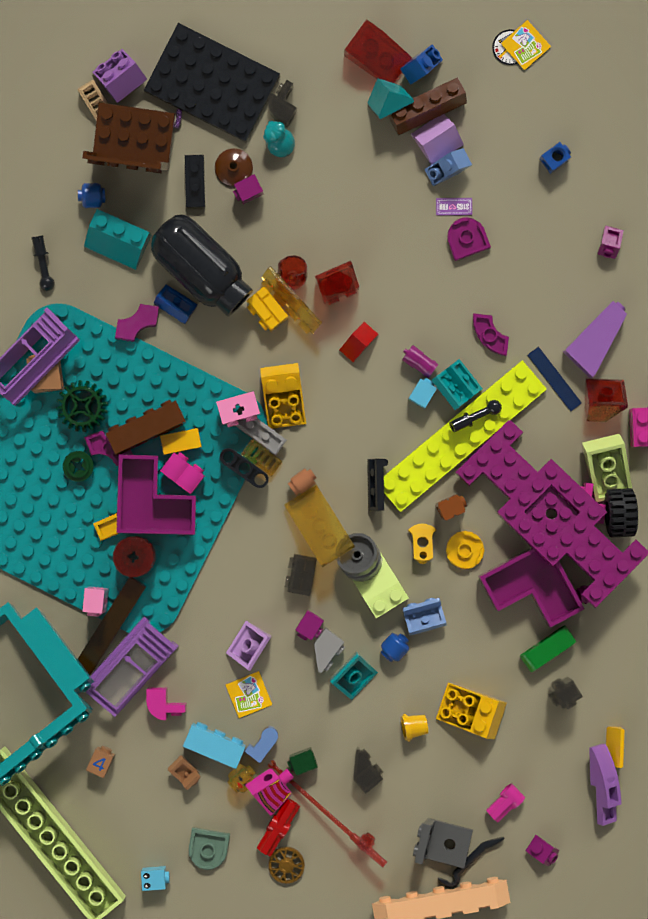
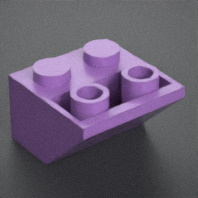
[93,49,147,103]

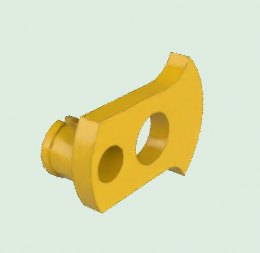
[408,524,437,564]

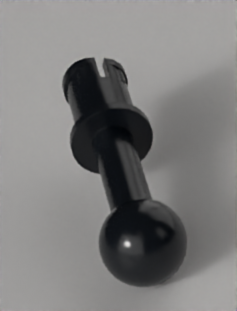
[31,235,55,291]
[449,400,502,432]

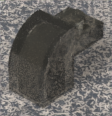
[268,80,297,128]

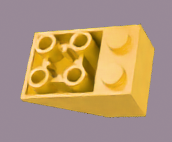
[260,363,306,429]
[436,682,507,739]

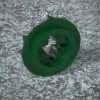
[63,451,94,482]

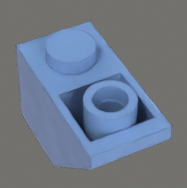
[424,148,472,186]

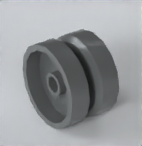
[335,533,382,582]

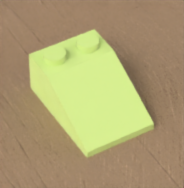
[582,434,632,502]
[353,552,409,618]

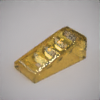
[241,439,283,477]

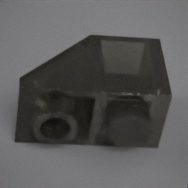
[353,747,383,794]

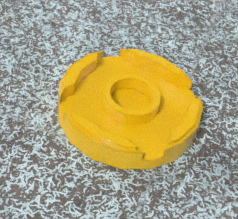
[446,531,484,569]

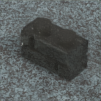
[284,554,317,596]

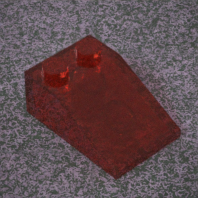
[344,19,412,83]
[315,261,359,305]

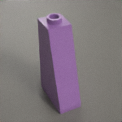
[563,301,627,378]

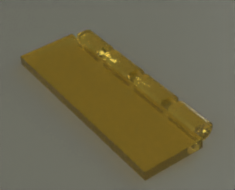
[261,266,322,334]

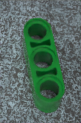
[520,625,576,672]

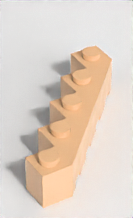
[372,877,511,919]

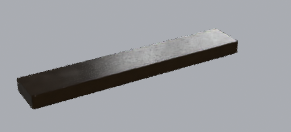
[78,576,147,675]

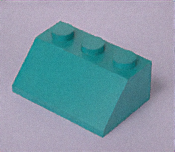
[84,209,152,270]

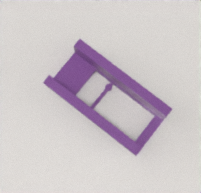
[0,308,80,406]

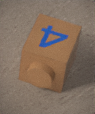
[86,746,115,778]

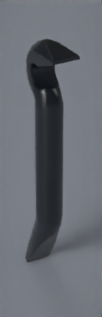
[438,837,505,888]

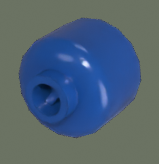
[78,183,105,208]
[381,633,409,662]

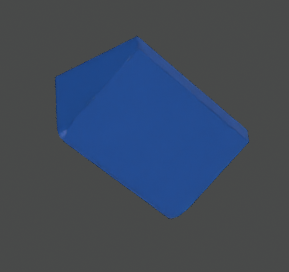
[154,284,198,324]

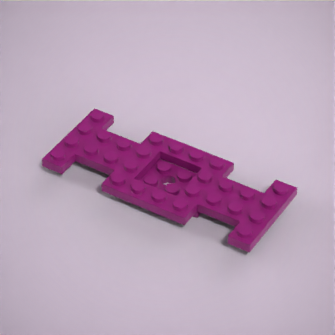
[455,420,648,608]

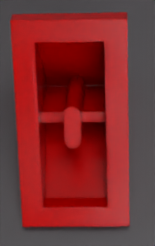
[339,322,379,362]

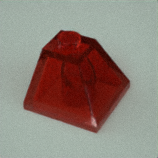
[585,379,628,422]

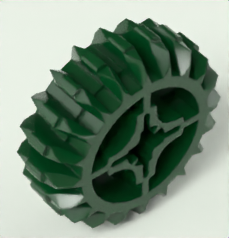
[56,380,109,432]

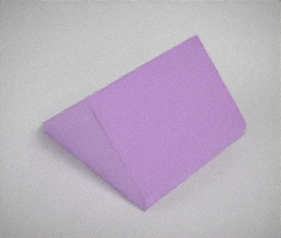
[411,114,464,165]
[226,621,271,671]

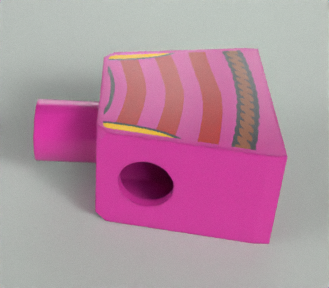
[245,769,294,816]

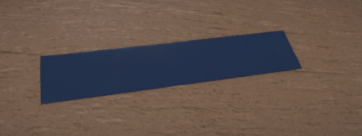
[528,346,582,411]

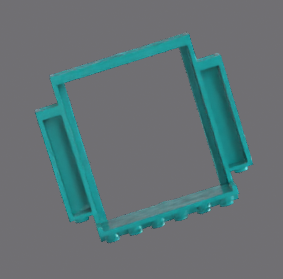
[0,602,94,786]

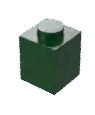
[287,747,318,776]

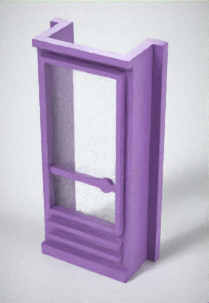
[86,616,179,717]

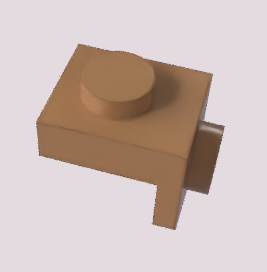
[167,755,201,790]

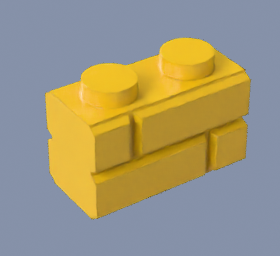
[246,287,289,332]

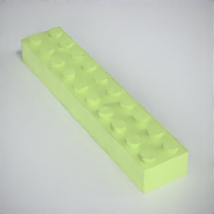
[0,746,126,919]

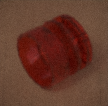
[113,536,157,577]

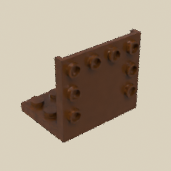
[82,102,175,174]

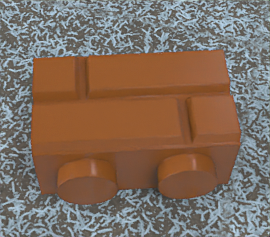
[435,494,467,521]

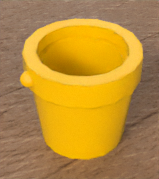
[401,714,428,742]

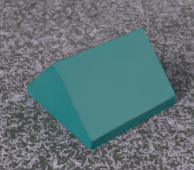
[367,78,414,119]
[330,652,378,700]

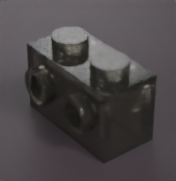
[548,676,583,709]

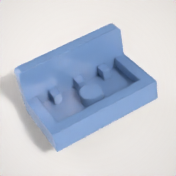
[402,598,447,636]

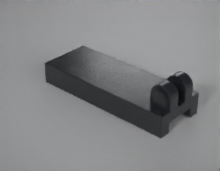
[185,155,206,207]
[367,459,388,511]

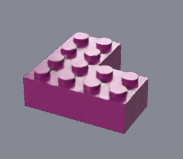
[116,455,196,535]
[478,548,585,627]

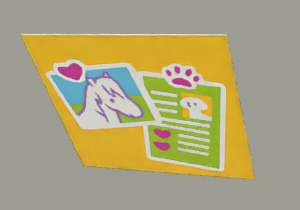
[501,20,551,70]
[226,671,272,718]

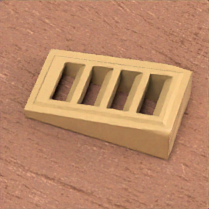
[77,80,108,121]

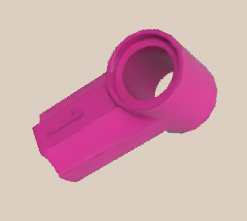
[486,783,525,823]

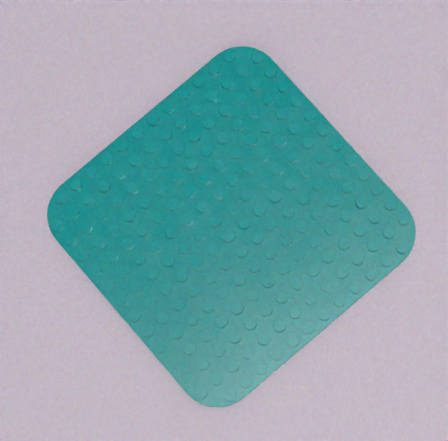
[0,304,267,633]

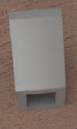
[314,627,345,673]

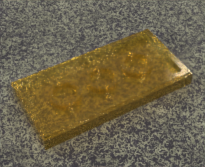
[284,485,355,567]

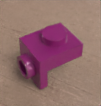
[525,835,560,866]

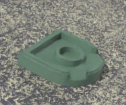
[189,827,230,870]

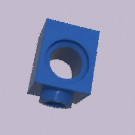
[540,142,571,174]

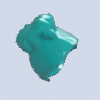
[263,121,295,158]

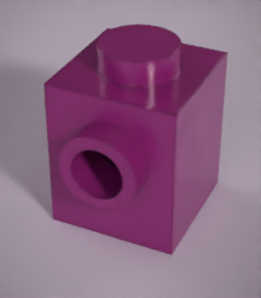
[233,174,264,205]
[295,610,324,641]

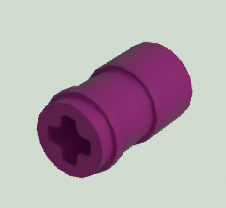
[402,345,439,378]

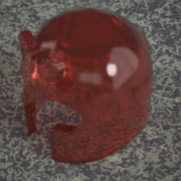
[277,255,308,295]

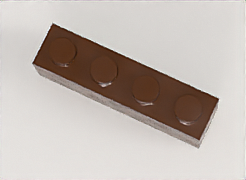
[389,77,467,136]
[105,400,186,456]

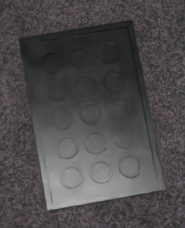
[144,23,280,142]

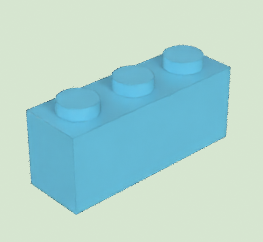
[183,722,246,769]

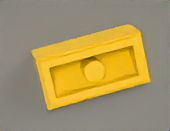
[606,726,625,768]

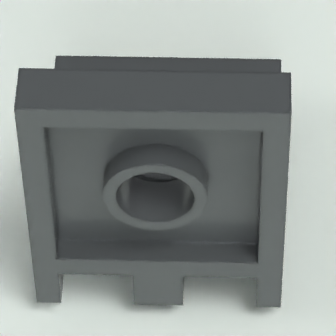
[413,818,473,868]

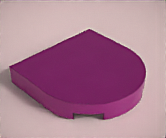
[447,217,491,261]

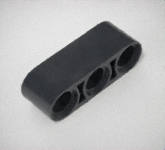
[220,448,269,488]

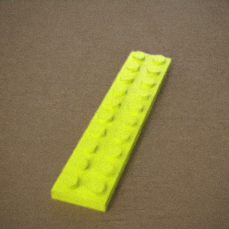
[384,360,547,512]

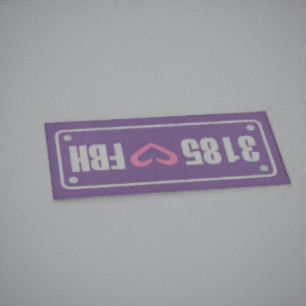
[436,198,472,215]

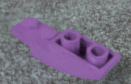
[589,744,622,826]

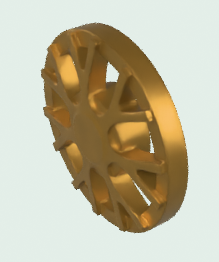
[269,847,305,884]

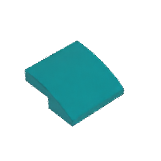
[431,359,483,410]

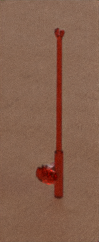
[268,760,387,868]

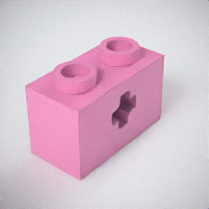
[216,391,261,427]
[82,587,109,617]

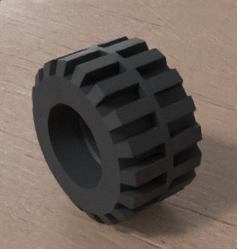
[604,488,638,538]

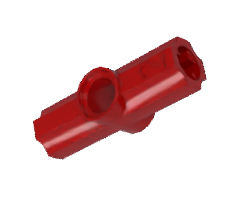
[257,798,300,857]

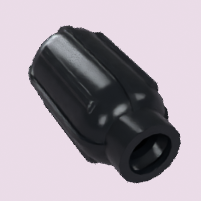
[151,214,253,317]

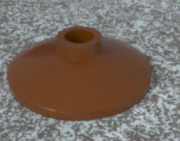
[215,148,253,187]

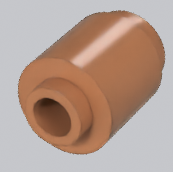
[287,468,317,496]

